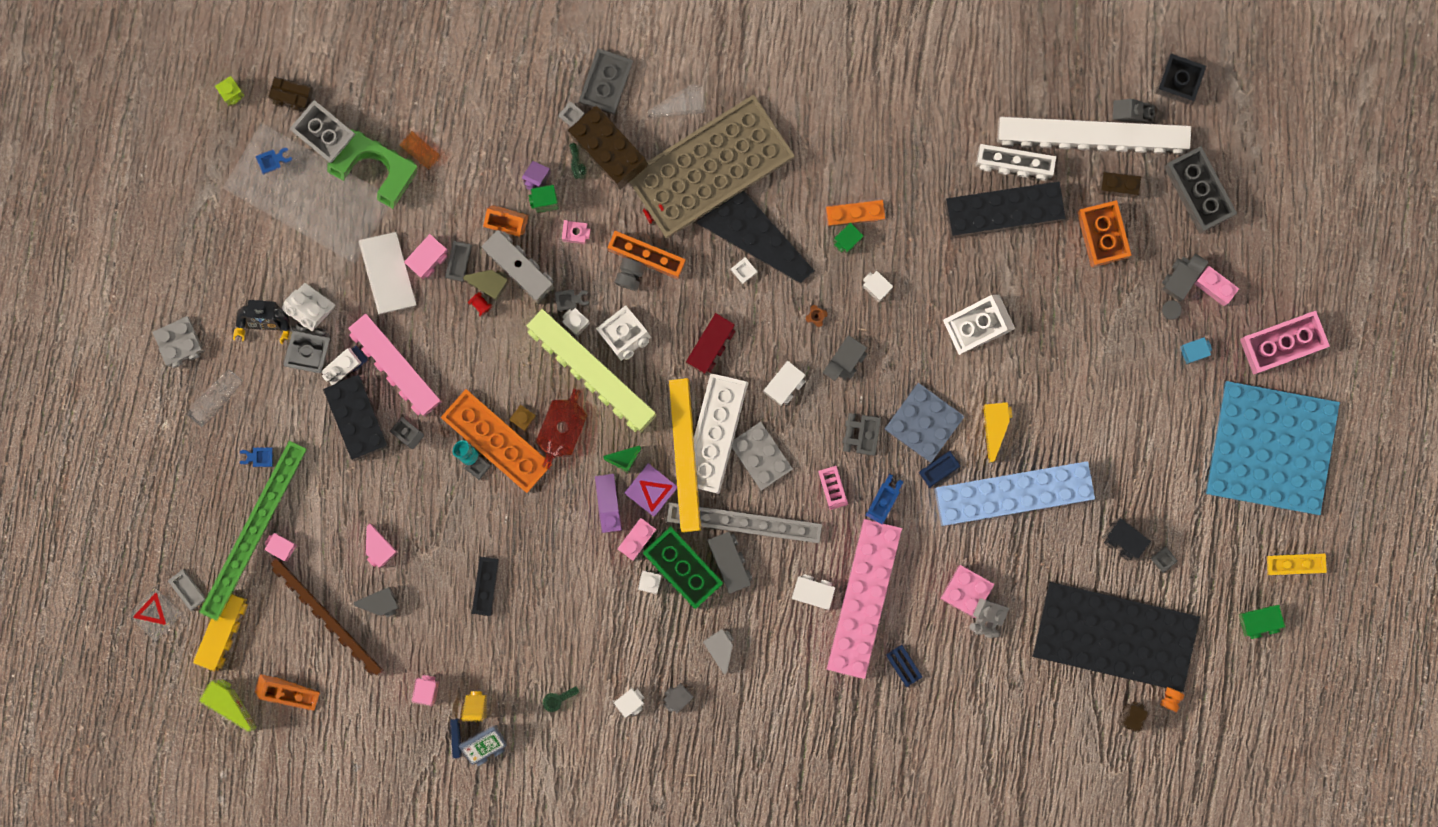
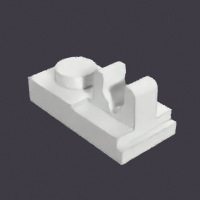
[322,348,361,385]

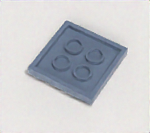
[884,383,965,463]

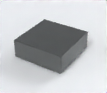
[464,455,491,481]
[1150,546,1178,573]

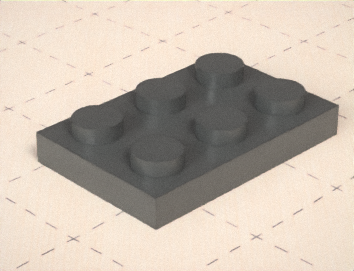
[579,48,634,115]

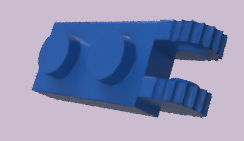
[865,474,904,524]

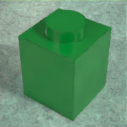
[833,222,864,254]

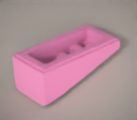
[818,466,848,510]

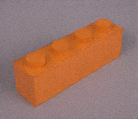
[607,230,686,280]

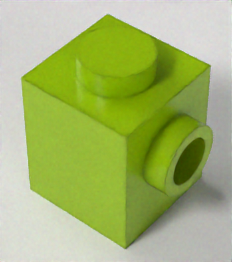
[215,76,245,106]

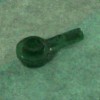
[569,143,587,180]
[543,686,580,712]

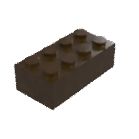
[568,105,649,190]

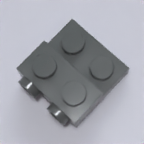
[283,324,330,374]

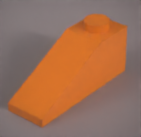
[255,674,320,711]

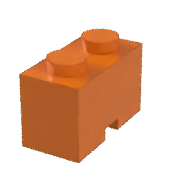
[483,205,529,237]

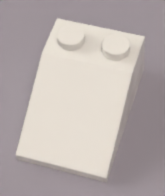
[943,294,1015,355]

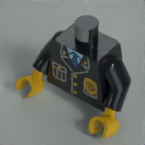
[233,300,290,344]

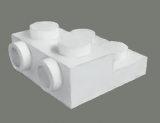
[281,283,335,331]
[596,305,651,361]

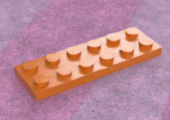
[440,389,552,493]

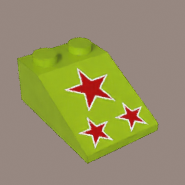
[199,679,257,732]

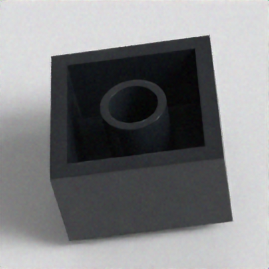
[1155,53,1207,106]
[1101,518,1152,561]

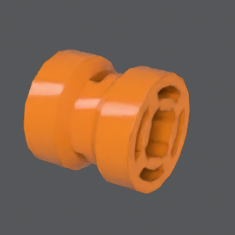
[1159,687,1185,713]

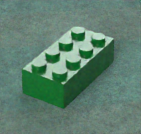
[643,527,724,610]

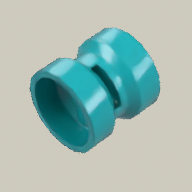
[452,440,479,465]

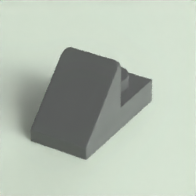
[390,417,424,450]

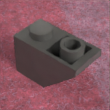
[1113,99,1155,124]

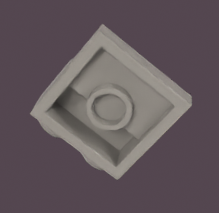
[152,316,204,368]

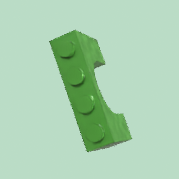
[327,129,417,209]

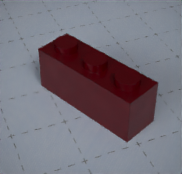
[686,313,736,375]

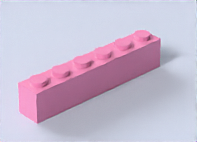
[348,314,442,417]

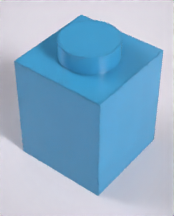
[1180,337,1212,365]

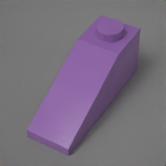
[595,474,622,533]

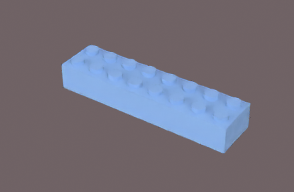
[934,461,1095,526]

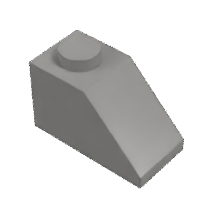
[703,629,734,674]

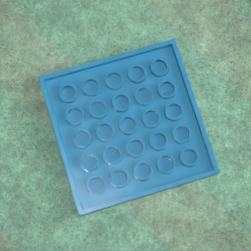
[1206,381,1340,515]

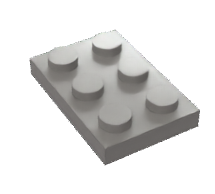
[732,422,793,491]

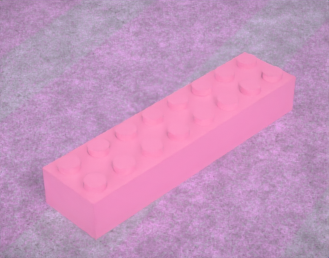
[826,519,902,679]

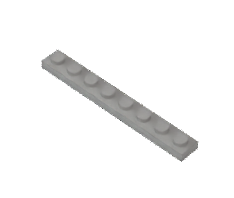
[667,503,822,543]

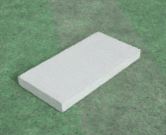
[358,232,416,314]

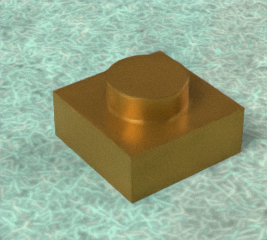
[509,404,536,431]

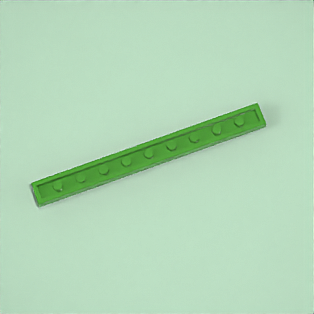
[199,441,307,622]

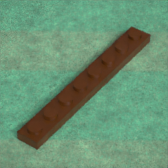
[271,559,384,676]

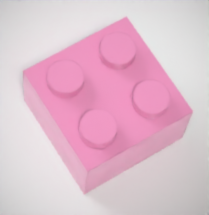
[940,565,994,618]

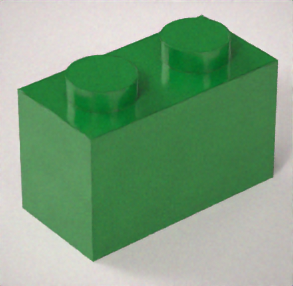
[528,185,559,213]
[1238,605,1285,639]

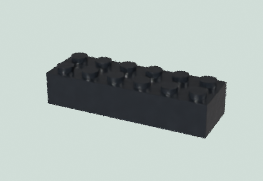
[944,181,1066,239]

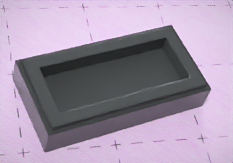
[445,241,472,282]

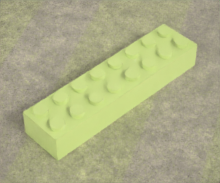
[526,309,656,433]

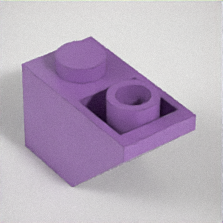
[522,161,551,191]

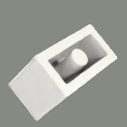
[763,361,806,406]
[791,574,835,610]

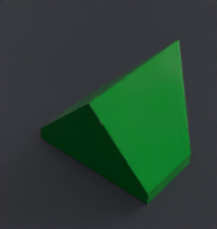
[603,445,641,474]

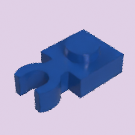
[255,148,292,175]
[239,447,274,467]

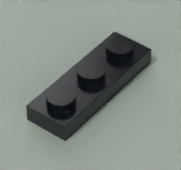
[472,556,499,616]

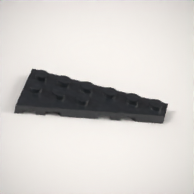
[696,190,815,284]

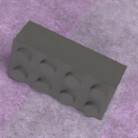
[1164,146,1237,234]

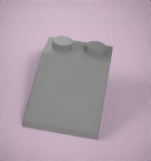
[290,100,356,163]

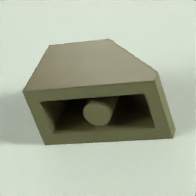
[463,270,509,301]

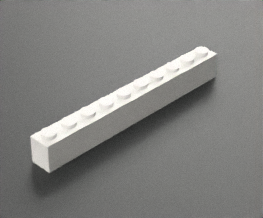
[997,117,1191,155]

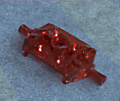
[535,388,588,469]

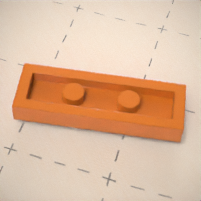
[826,200,885,226]

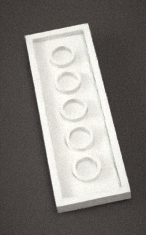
[694,373,748,494]

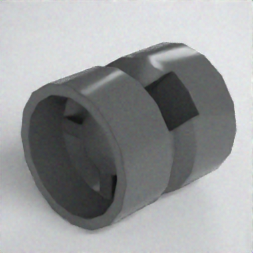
[614,258,646,291]

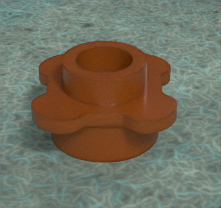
[805,305,828,327]

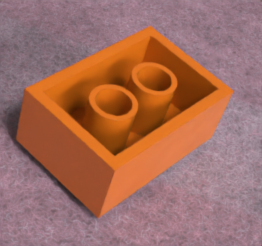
[1077,200,1132,268]

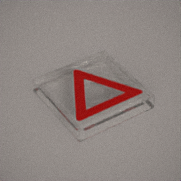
[128,587,183,642]

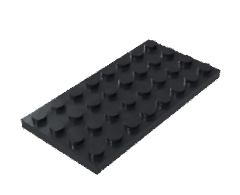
[1032,582,1200,692]

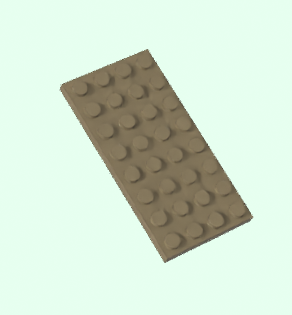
[629,94,795,239]

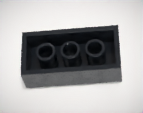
[323,374,390,461]

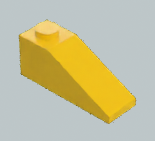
[983,402,1012,463]
[462,691,487,720]

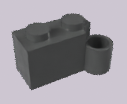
[1161,253,1208,302]
[823,335,867,381]

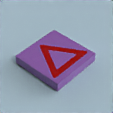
[624,463,677,517]

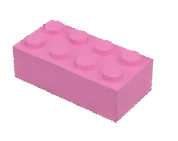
[1240,311,1330,375]

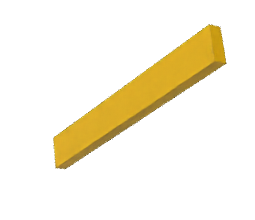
[669,378,701,533]

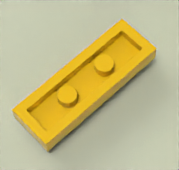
[1266,553,1327,575]

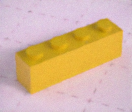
[193,594,248,672]

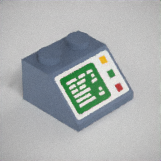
[459,725,507,766]

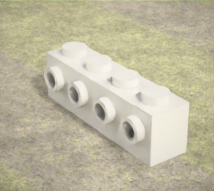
[976,144,1056,181]

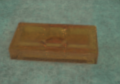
[400,131,441,170]

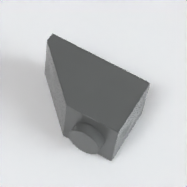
[353,587,400,618]

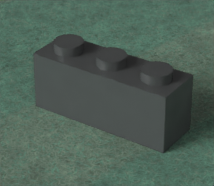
[708,532,753,594]

